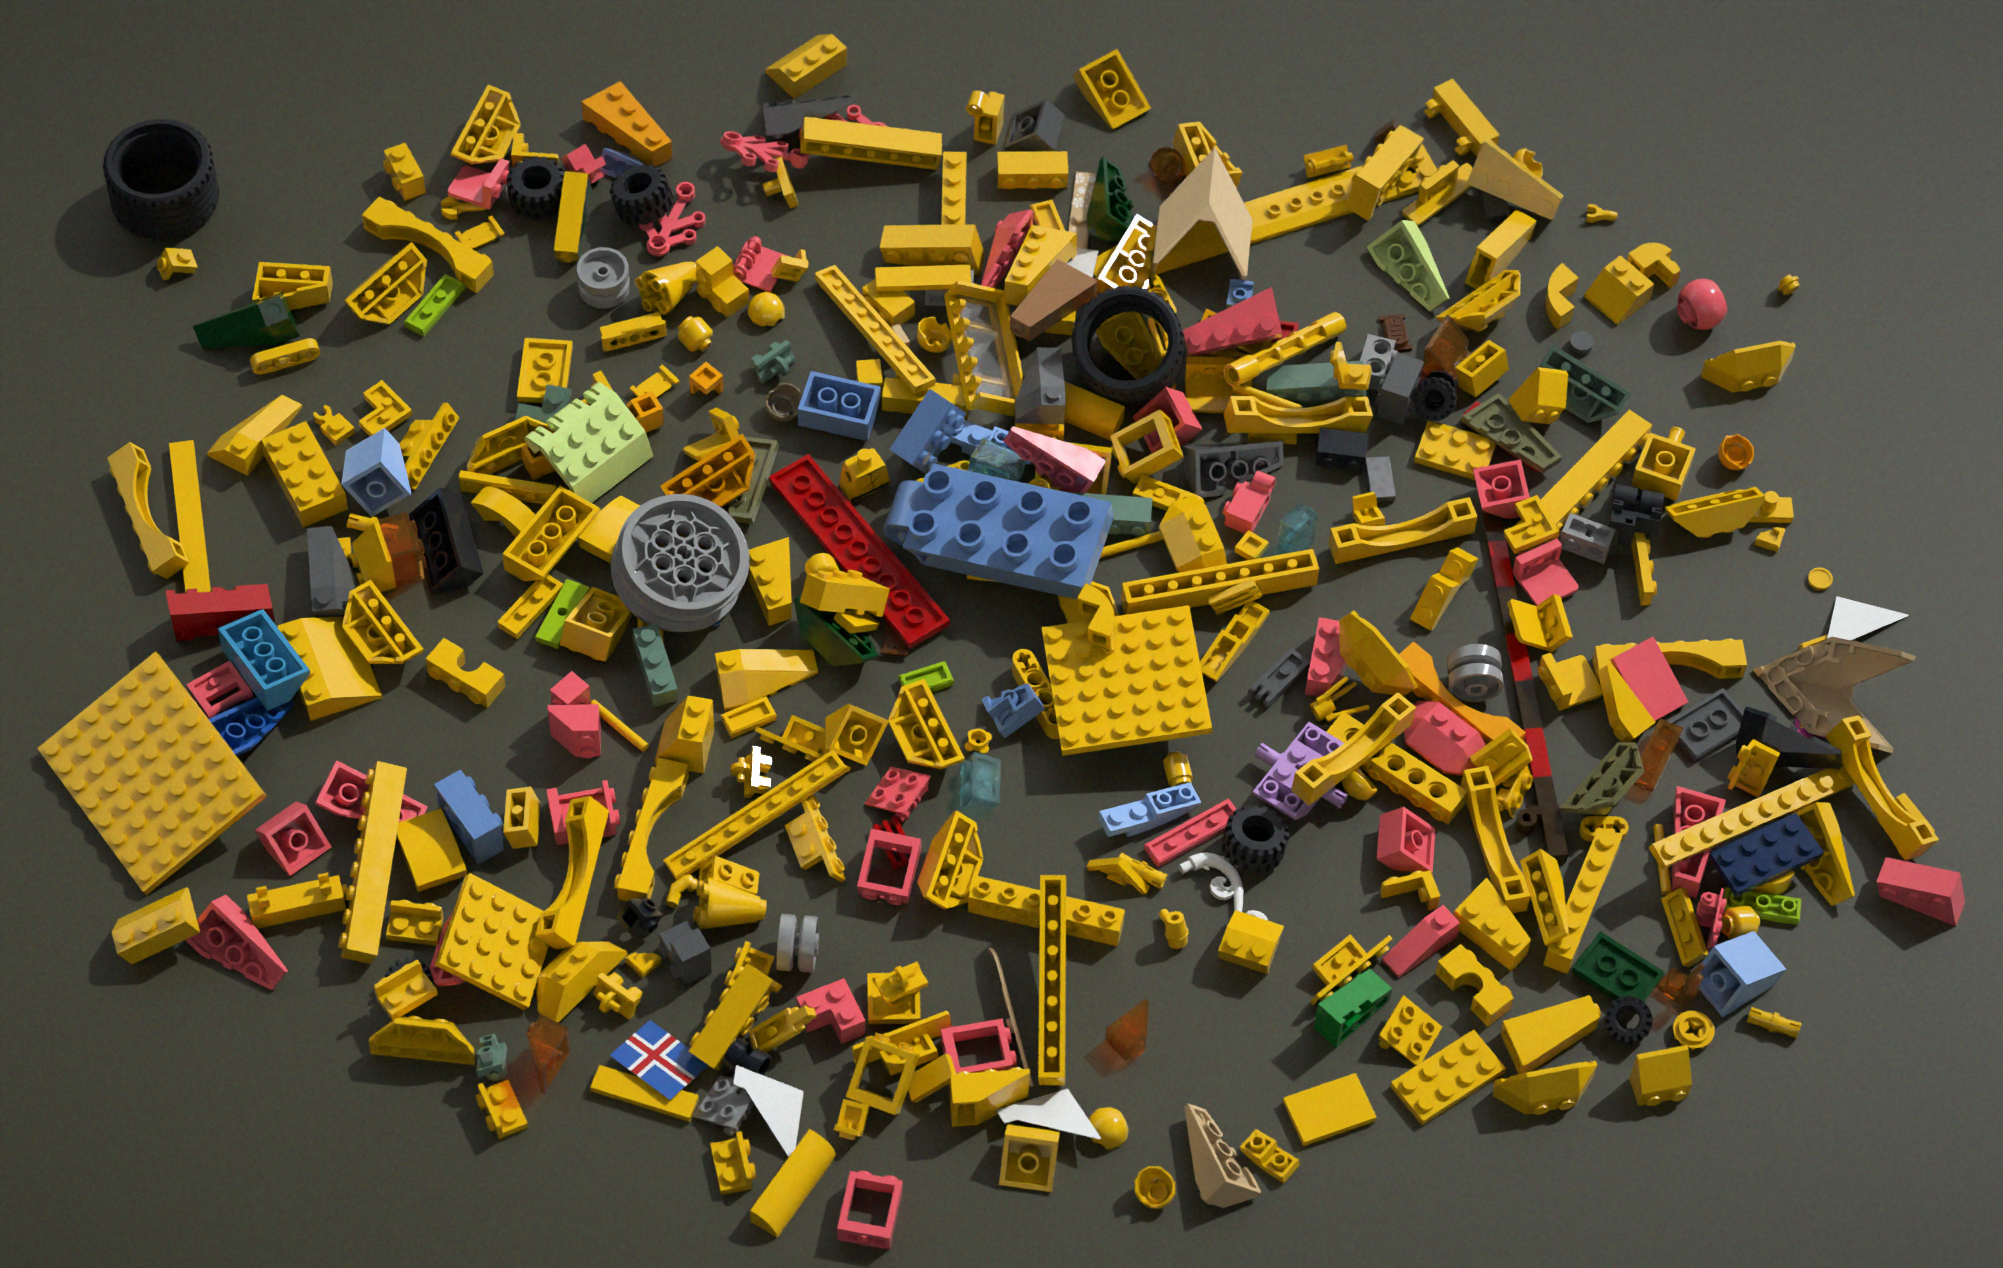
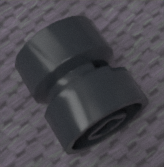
[722,1038,772,1076]

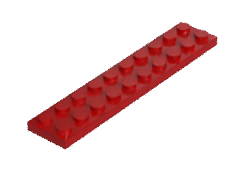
[768,454,950,649]

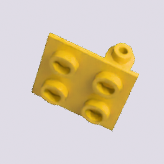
[1379,995,1442,1066]

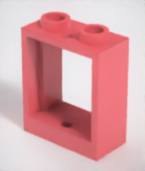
[857,829,922,905]
[940,1019,1017,1073]
[837,1171,903,1250]

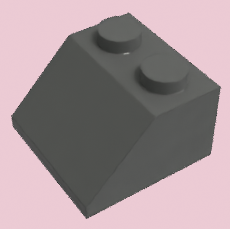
[1003,99,1065,152]

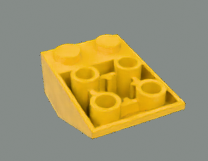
[949,1067,1030,1127]

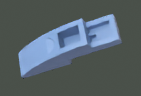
[950,420,1031,465]
[1097,783,1201,837]

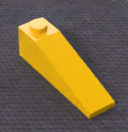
[1520,849,1569,947]

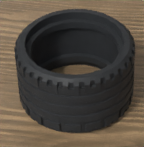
[103,119,219,240]
[1072,286,1185,406]

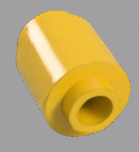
[1163,751,1193,787]

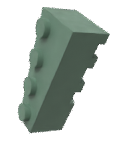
[1266,361,1370,407]

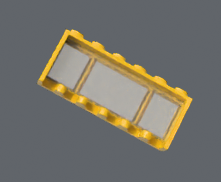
[944,280,1024,417]

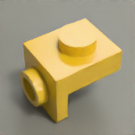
[157,248,198,281]
[1352,492,1385,526]
[834,1099,870,1140]

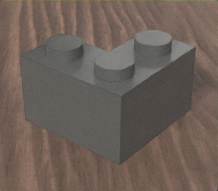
[1375,353,1424,425]
[657,921,712,986]

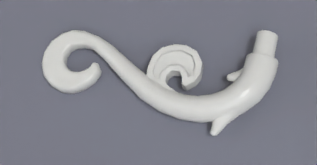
[1178,852,1268,921]

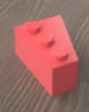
[1305,617,1349,697]
[1876,857,1965,926]

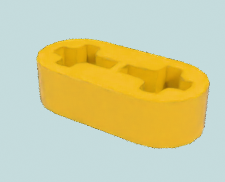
[1579,816,1629,842]

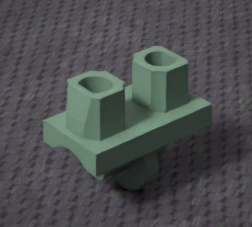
[750,340,796,383]
[476,1034,507,1081]

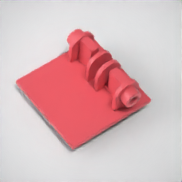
[733,236,788,292]
[865,766,931,822]
[1695,888,1727,953]

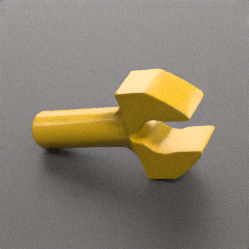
[441,196,486,220]

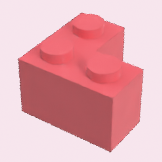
[796,978,865,1045]

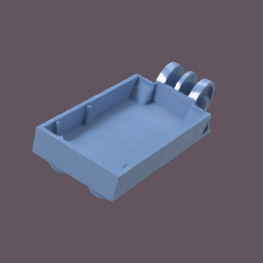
[883,464,1114,599]

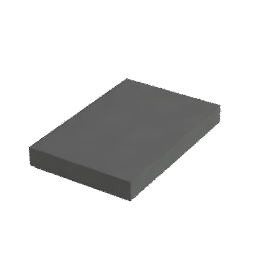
[1664,688,1744,763]

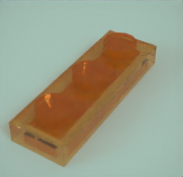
[1633,719,1683,793]

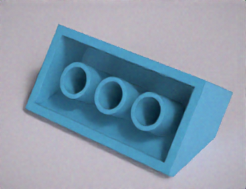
[218,609,310,710]

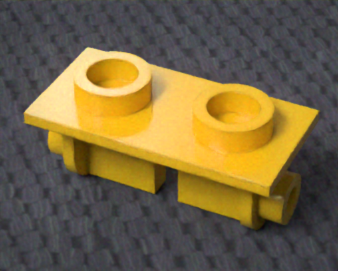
[1303,145,1354,178]
[1497,766,1533,818]

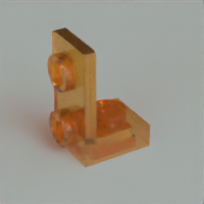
[1657,962,1705,1006]

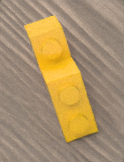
[1410,547,1479,630]

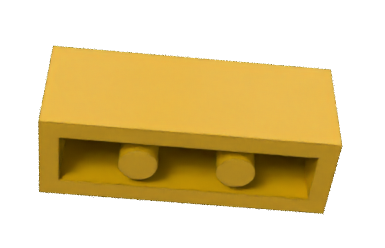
[997,151,1068,189]

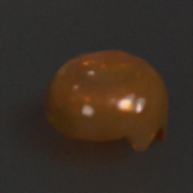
[1149,146,1186,185]

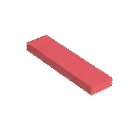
[1144,798,1236,868]

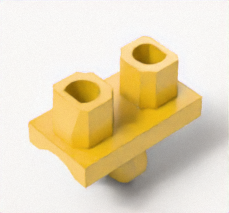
[730,746,772,798]
[874,962,928,1004]
[593,972,643,1019]

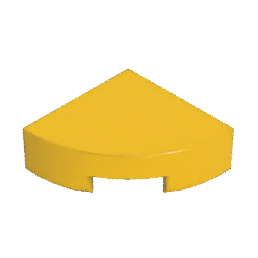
[1754,527,1786,552]
[625,952,662,978]

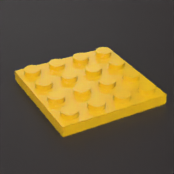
[435,873,549,1010]

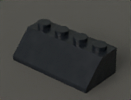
[408,487,484,595]

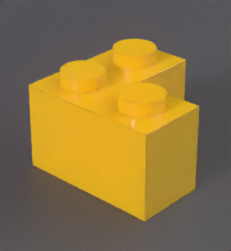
[695,246,749,318]

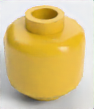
[678,316,713,352]
[805,553,839,575]
[1721,906,1760,939]

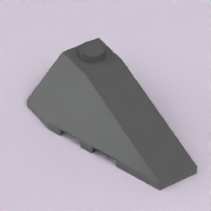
[763,94,856,139]
[307,526,359,618]

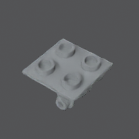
[693,1075,755,1136]

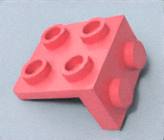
[447,158,509,210]
[1512,538,1578,606]

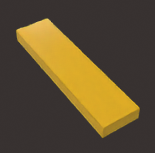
[875,265,971,292]
[459,470,556,505]
[590,1065,699,1122]

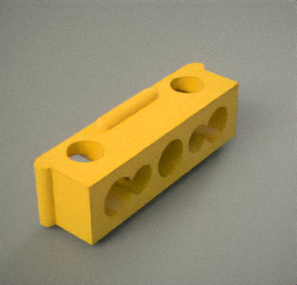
[599,312,667,352]

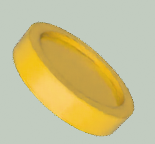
[1808,568,1833,591]

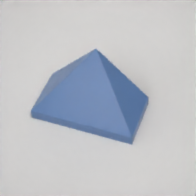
[600,148,645,178]

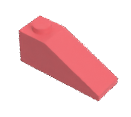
[1382,905,1460,979]

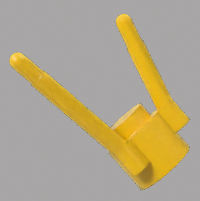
[1310,676,1370,723]

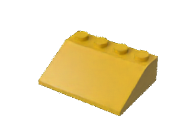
[277,617,382,721]

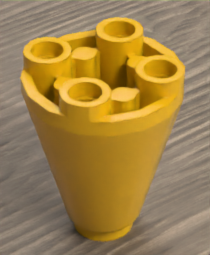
[635,261,697,315]
[693,877,766,929]

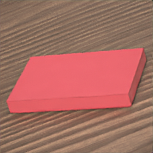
[1610,636,1688,721]

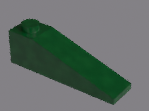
[1087,156,1135,243]
[192,292,301,348]

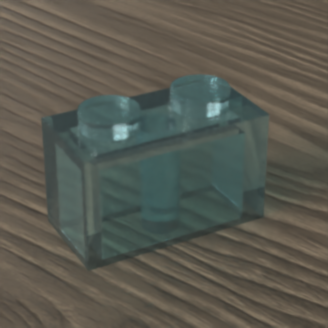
[968,438,1026,482]
[1277,502,1318,554]

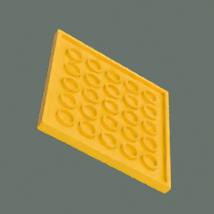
[1042,605,1212,756]

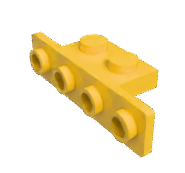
[1402,160,1473,227]
[399,403,459,490]
[755,715,851,772]
[785,794,846,882]
[1309,934,1392,1005]
[852,1011,952,1076]

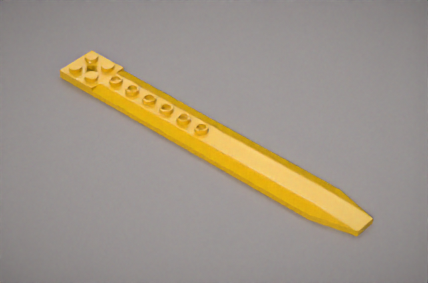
[1093,145,1437,279]

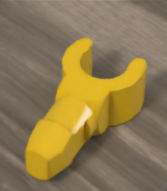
[1586,204,1617,223]

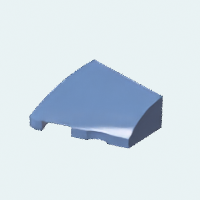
[982,683,1045,738]

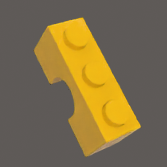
[426,638,506,708]
[1435,944,1514,1027]

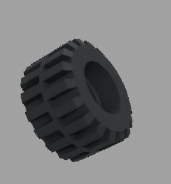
[507,156,564,220]
[609,165,674,226]
[1221,805,1289,874]

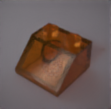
[1422,315,1470,380]
[526,1015,571,1093]

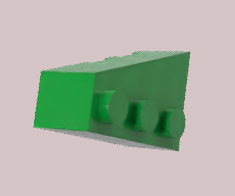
[1314,969,1392,1048]

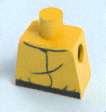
[838,448,891,503]

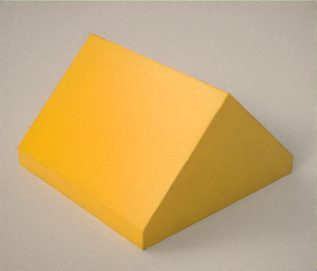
[825,703,889,766]

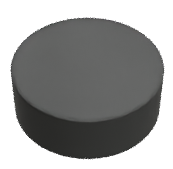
[1569,331,1594,355]

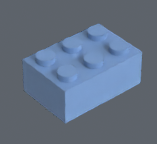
[798,371,881,441]
[889,389,966,473]
[434,769,505,865]

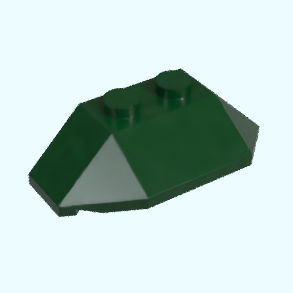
[794,595,878,666]

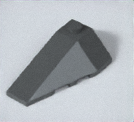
[1015,347,1066,424]
[1183,441,1283,498]

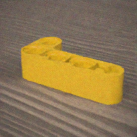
[1012,649,1059,739]

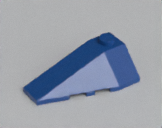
[209,697,295,756]

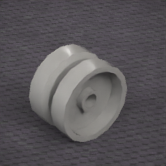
[577,247,630,309]
[1446,644,1504,702]
[777,914,819,973]

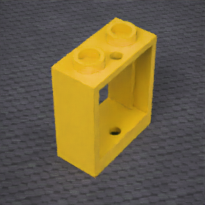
[1110,409,1184,484]
[846,1033,920,1115]

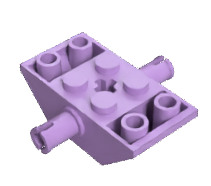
[1253,722,1348,820]

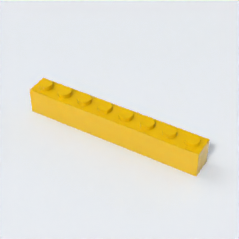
[1515,409,1652,551]
[1121,549,1319,615]
[338,761,407,964]
[1038,875,1066,1086]

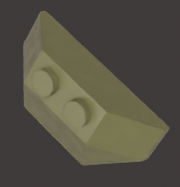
[1559,742,1645,815]

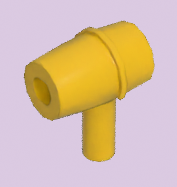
[1159,909,1189,949]

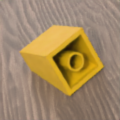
[654,696,714,773]

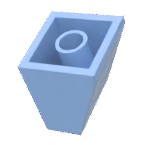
[342,428,411,517]
[1690,931,1786,1017]

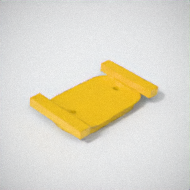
[455,216,505,249]
[630,364,680,398]

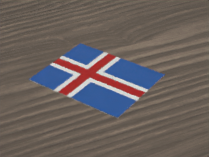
[610,1020,708,1100]

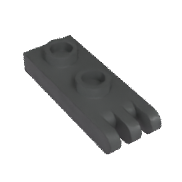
[1248,648,1310,707]

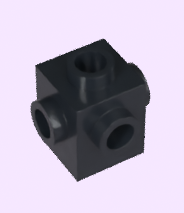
[616,898,663,936]

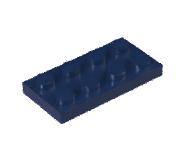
[1709,813,1824,897]

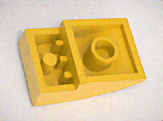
[578,495,640,564]
[396,808,467,892]

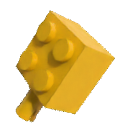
[1631,427,1696,501]

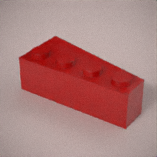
[165,584,275,642]

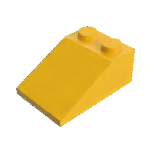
[1072,49,1151,130]
[560,587,633,662]

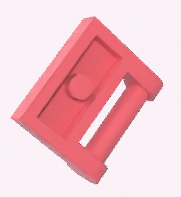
[186,661,254,719]

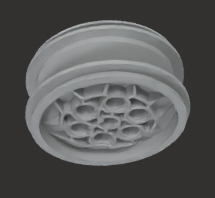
[611,494,750,632]

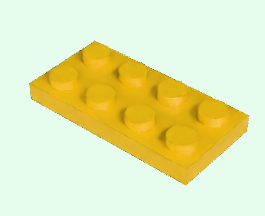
[1390,1029,1506,1126]

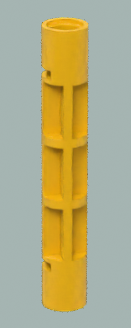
[1223,312,1346,387]

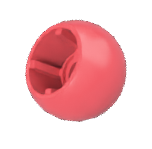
[1677,279,1727,330]

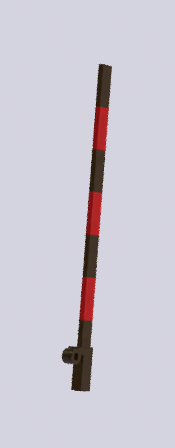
[1479,499,1568,863]

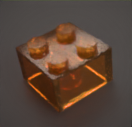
[378,512,427,586]

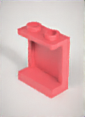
[547,780,620,846]

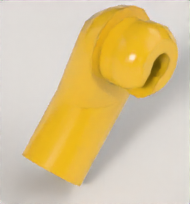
[666,875,698,908]

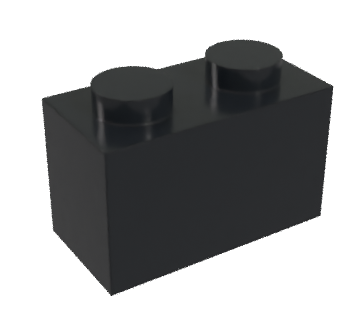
[1315,428,1368,471]

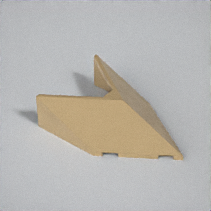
[1151,147,1252,280]
[1752,636,1916,753]

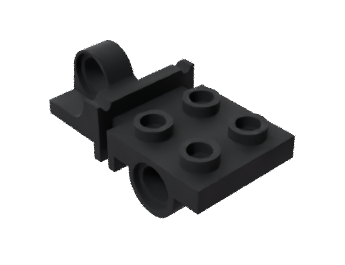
[1608,484,1664,547]

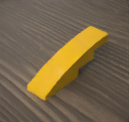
[1200,601,1270,682]

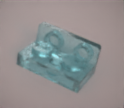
[959,752,1001,808]

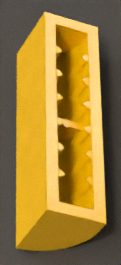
[1064,381,1125,441]
[750,1129,836,1238]

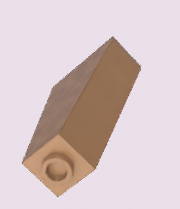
[1010,259,1097,341]

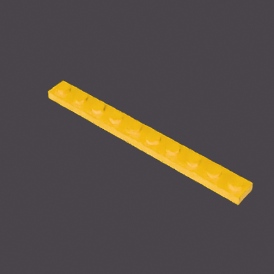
[1649,763,1856,870]

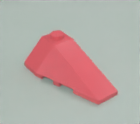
[1003,427,1106,493]

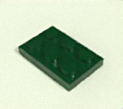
[1571,931,1666,1014]

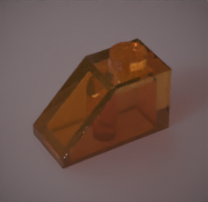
[1105,999,1149,1062]

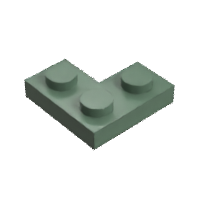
[515,384,572,424]

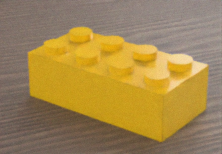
[261,421,348,528]

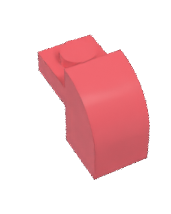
[560,144,606,184]

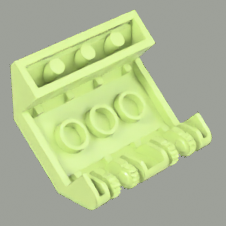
[524,382,653,503]

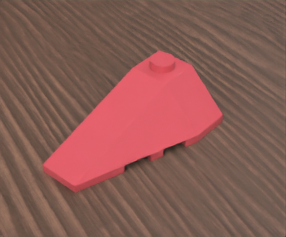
[981,209,1034,288]
[315,760,428,822]
[185,895,288,990]

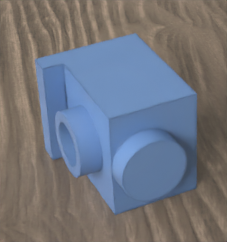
[1226,278,1254,309]

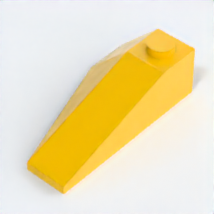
[715,649,818,711]

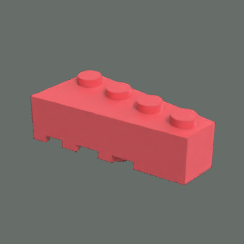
[1183,287,1282,357]

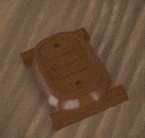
[1379,314,1412,352]
[880,621,908,657]

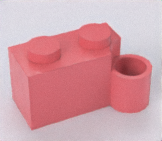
[1222,471,1276,534]

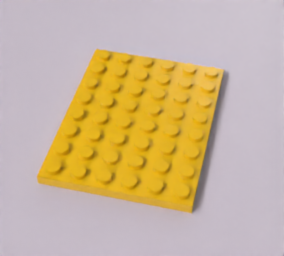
[37,651,267,895]

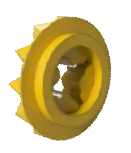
[1672,1011,1715,1050]

